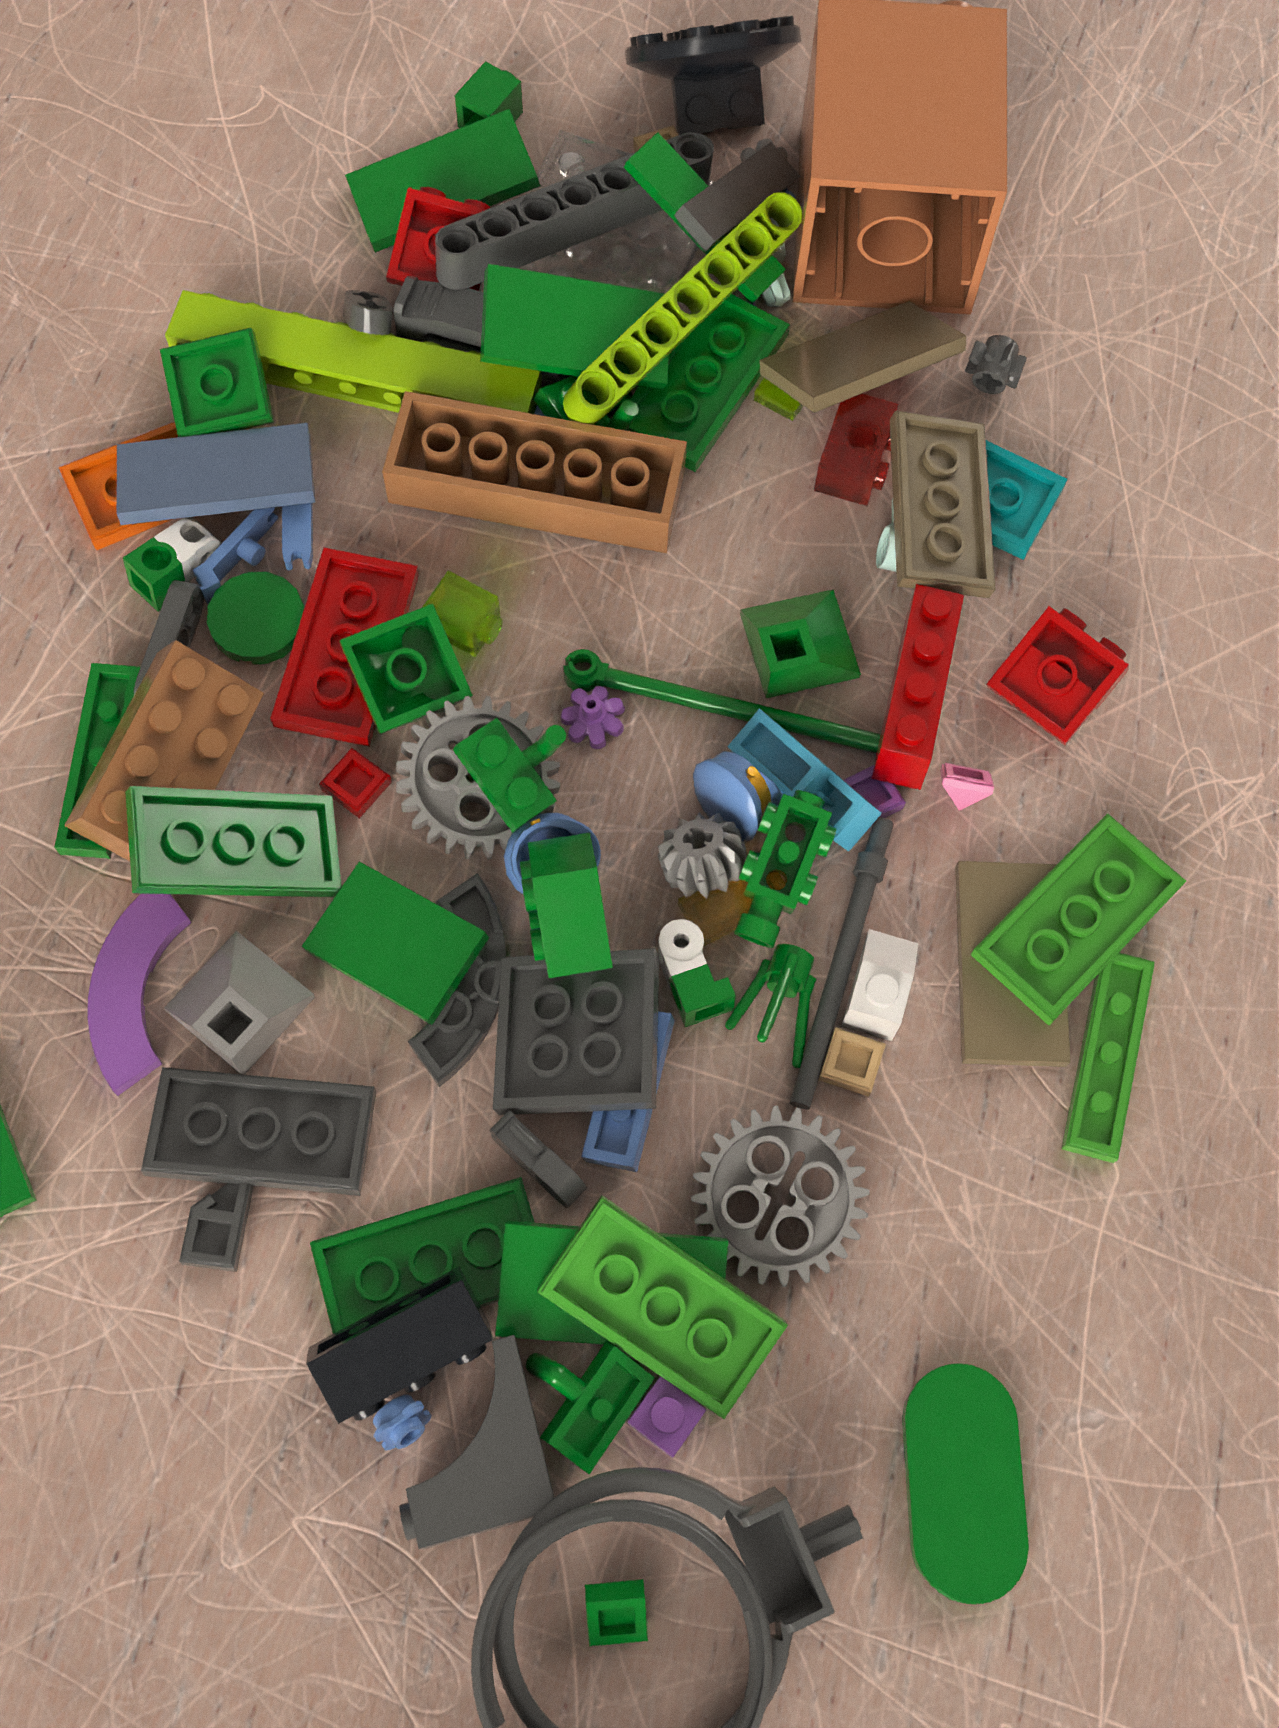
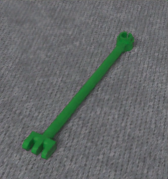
[563,649,881,753]

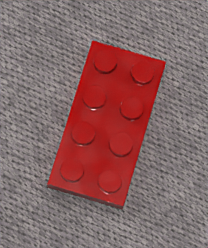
[270,547,419,747]

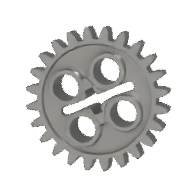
[396,696,561,859]
[691,1106,870,1287]

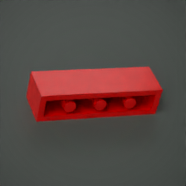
[871,584,964,790]

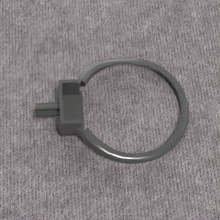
[493,1467,863,1728]
[471,1499,773,1728]

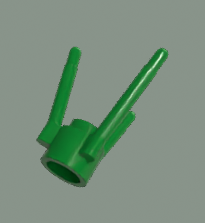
[725,943,817,1068]

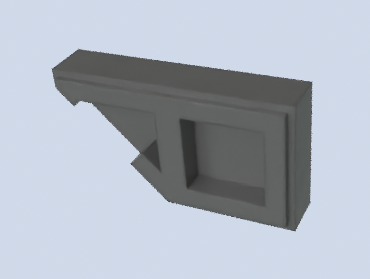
[179,1182,254,1272]

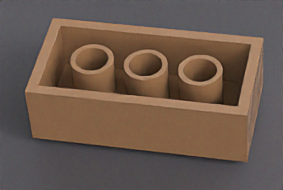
[64,640,264,861]

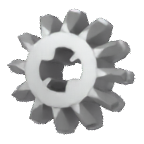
[658,812,747,899]

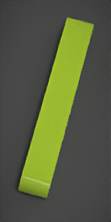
[563,192,803,425]

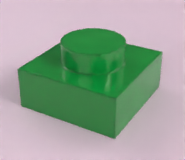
[585,1579,648,1647]

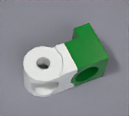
[123,517,221,612]
[658,919,736,1027]

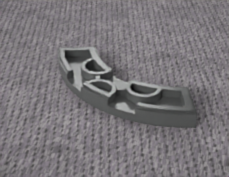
[408,873,506,1087]

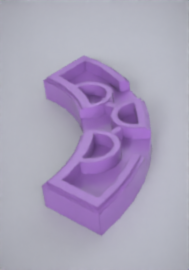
[88,894,191,1096]

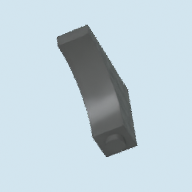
[399,1335,555,1549]

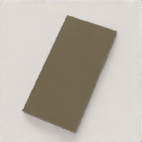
[760,301,966,413]
[890,411,996,598]
[955,861,1071,1067]

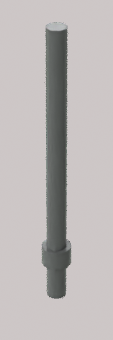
[789,817,894,1110]

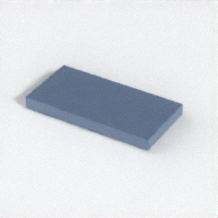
[116,423,315,525]

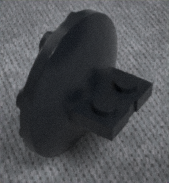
[625,16,801,135]

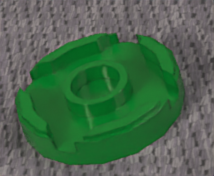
[207,572,304,665]

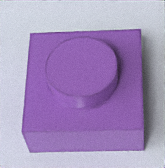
[627,1376,707,1458]

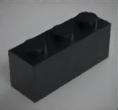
[306,1266,493,1424]

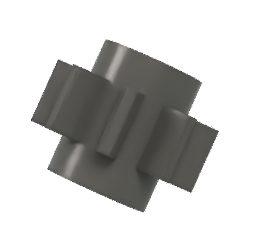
[965,335,1027,394]

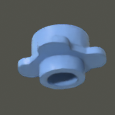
[373,1395,431,1451]

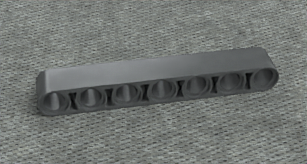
[435,132,714,290]

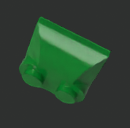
[339,603,473,734]

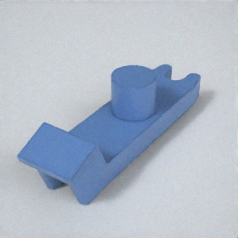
[282,503,313,570]
[193,507,278,605]

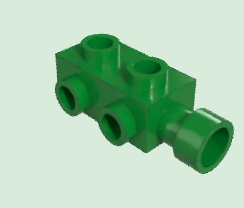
[734,790,837,948]

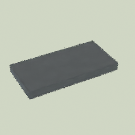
[141,1067,376,1196]

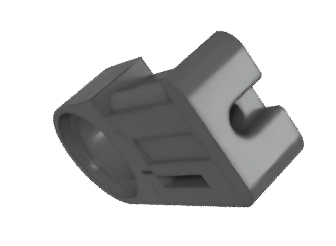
[490,1110,587,1208]

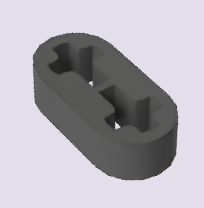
[343,290,393,335]

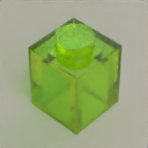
[422,570,503,657]

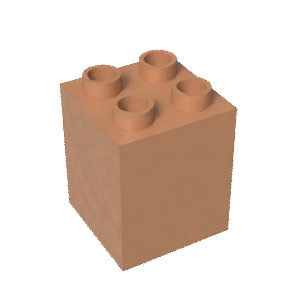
[792,0,1007,315]

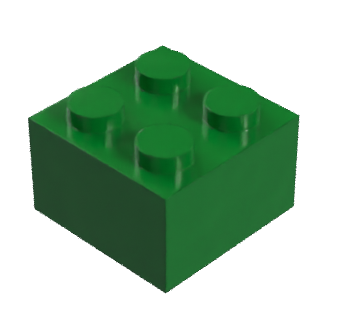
[520,832,613,978]

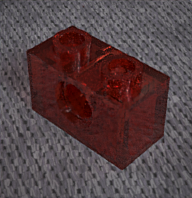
[814,394,899,506]

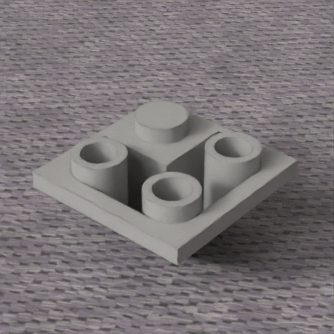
[164,931,315,1075]

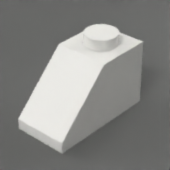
[841,929,919,1041]

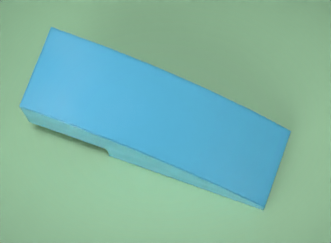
[727,708,882,852]

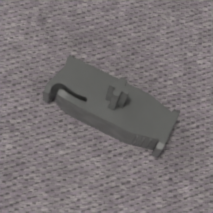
[393,275,572,383]

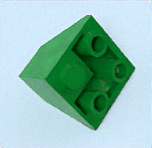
[740,589,861,699]

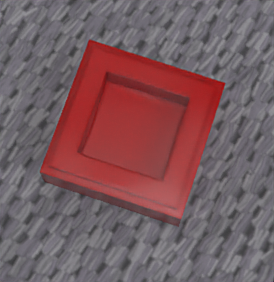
[319,747,392,819]

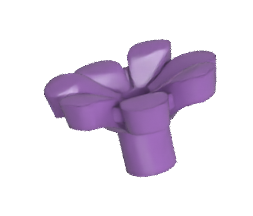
[561,686,625,749]

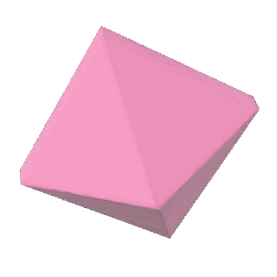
[940,763,994,811]

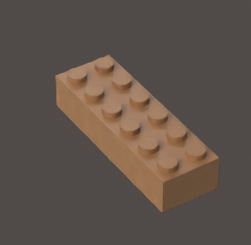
[382,391,687,554]

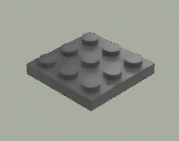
[493,948,659,1115]

